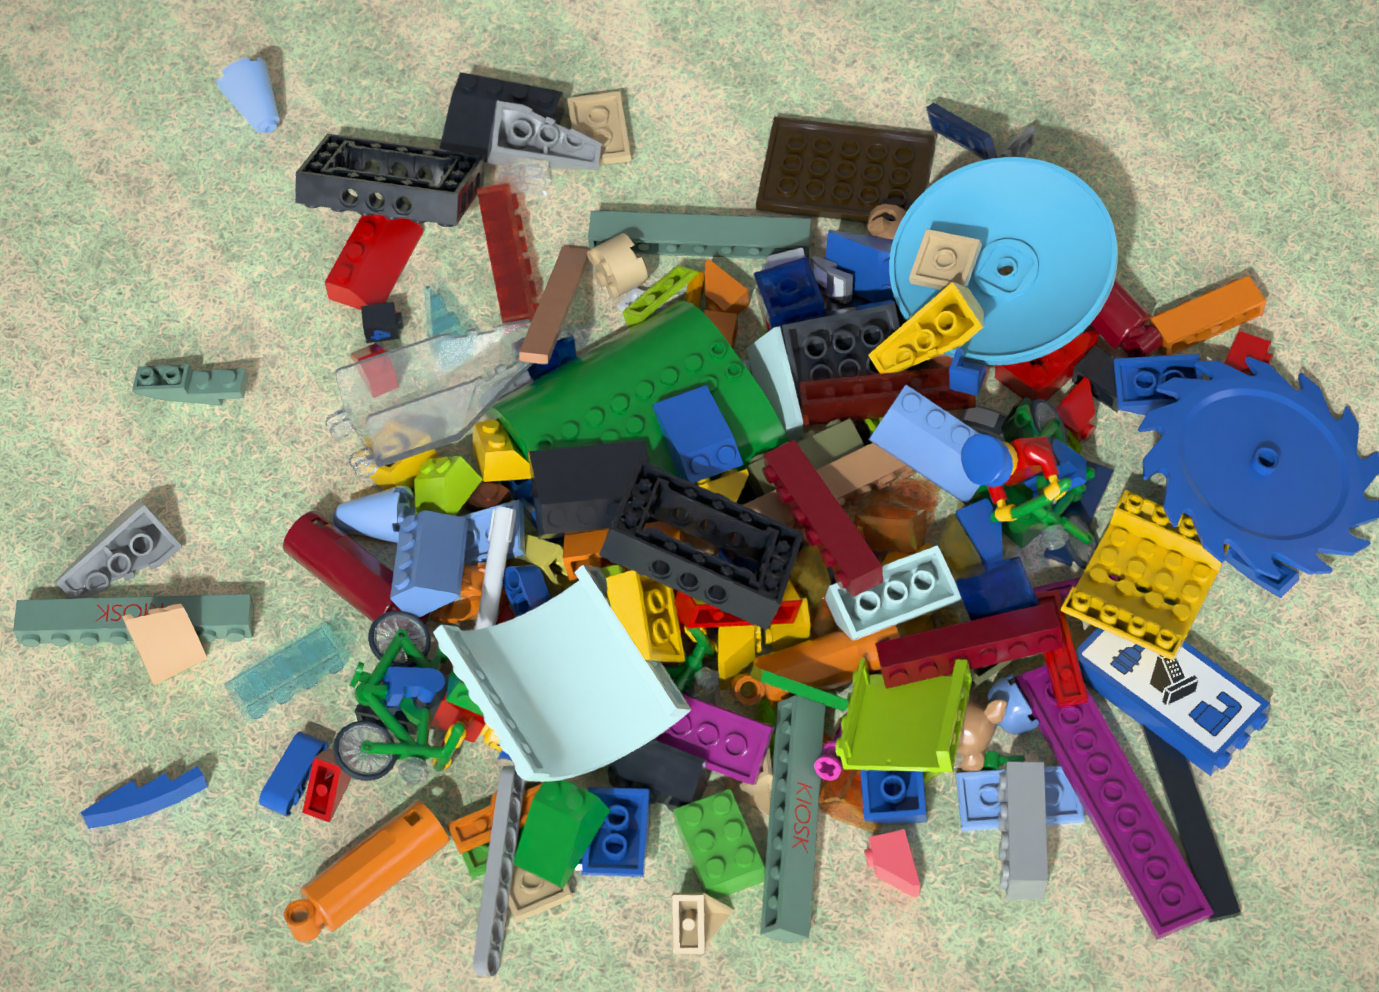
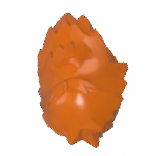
[430,562,510,624]

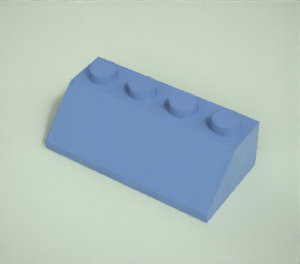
[869,385,980,504]
[390,510,468,618]

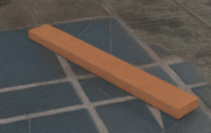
[519,246,589,364]

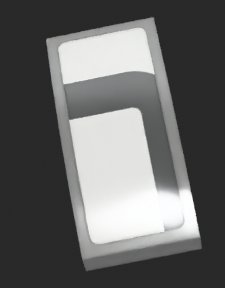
[811,255,853,304]
[960,403,1008,442]

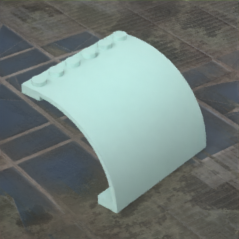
[433,565,692,781]

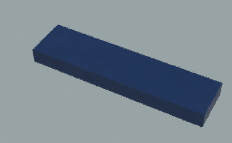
[926,103,998,160]
[1044,460,1114,567]

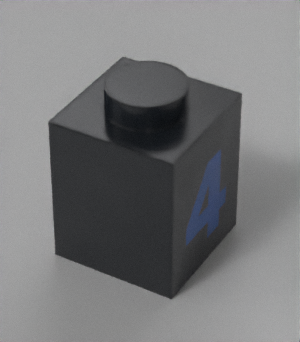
[361,302,404,344]

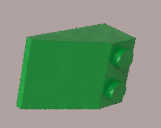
[514,780,610,889]

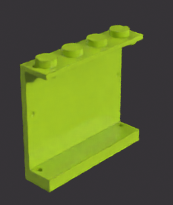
[836,658,972,772]

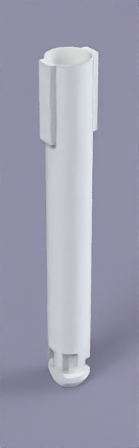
[475,507,516,630]

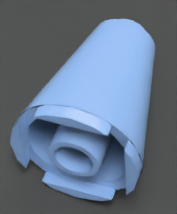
[216,57,280,134]
[333,486,416,543]

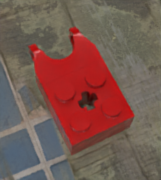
[995,330,1099,407]

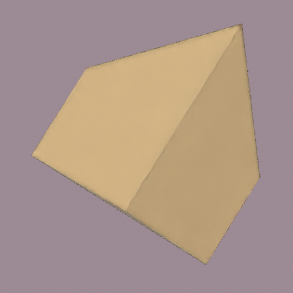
[724,748,773,816]
[672,893,734,954]

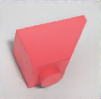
[864,829,920,897]

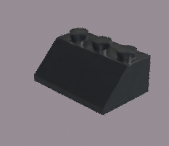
[608,739,707,812]

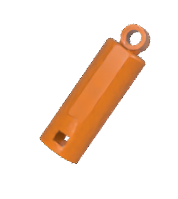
[730,625,900,709]
[284,800,450,942]

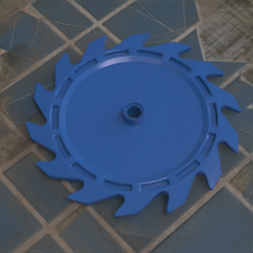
[1137,357,1379,580]

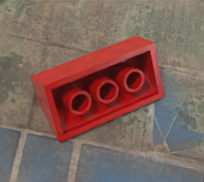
[325,214,424,310]

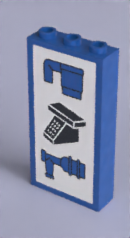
[1075,627,1270,776]

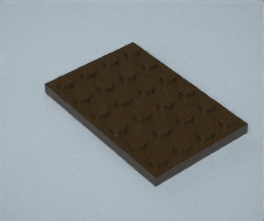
[756,117,935,223]

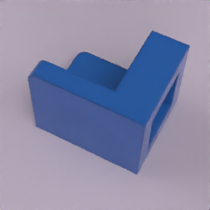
[949,347,986,396]

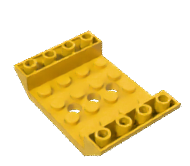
[1061,490,1230,660]

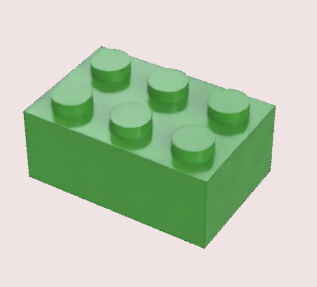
[673,789,765,899]

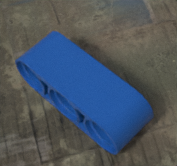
[503,564,551,618]
[259,731,328,817]

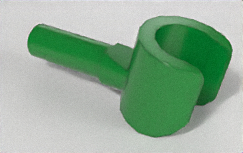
[982,751,1025,771]

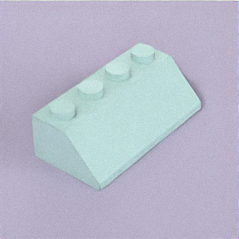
[742,327,803,443]
[825,545,962,641]

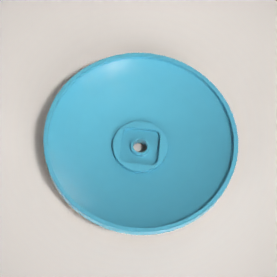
[889,157,1118,365]

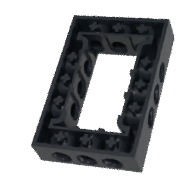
[295,133,485,227]
[599,459,804,630]

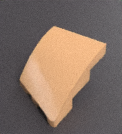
[122,603,207,685]

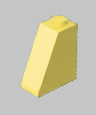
[506,534,579,598]

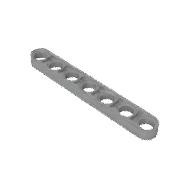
[473,766,525,977]

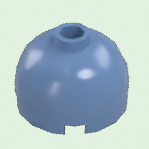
[987,673,1039,735]

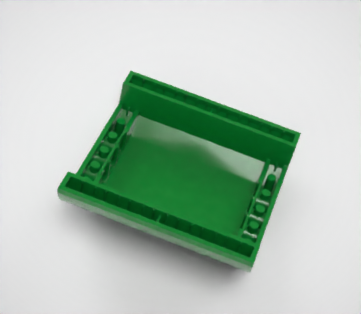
[484,301,789,484]

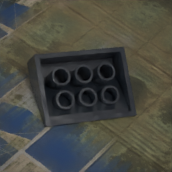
[439,72,565,173]
[781,299,911,409]
[528,440,659,539]

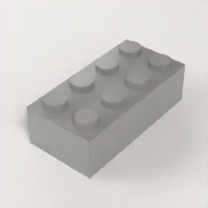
[997,762,1048,900]

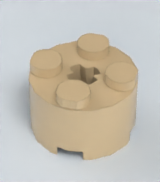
[587,233,648,299]

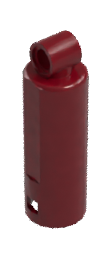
[1091,277,1163,358]
[283,511,430,640]

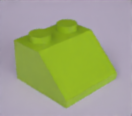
[414,456,483,516]

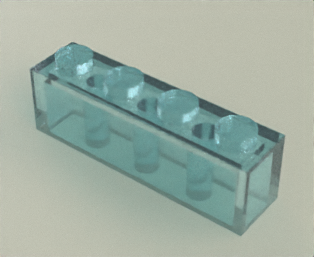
[224,624,348,722]

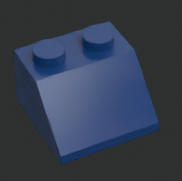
[861,770,927,825]

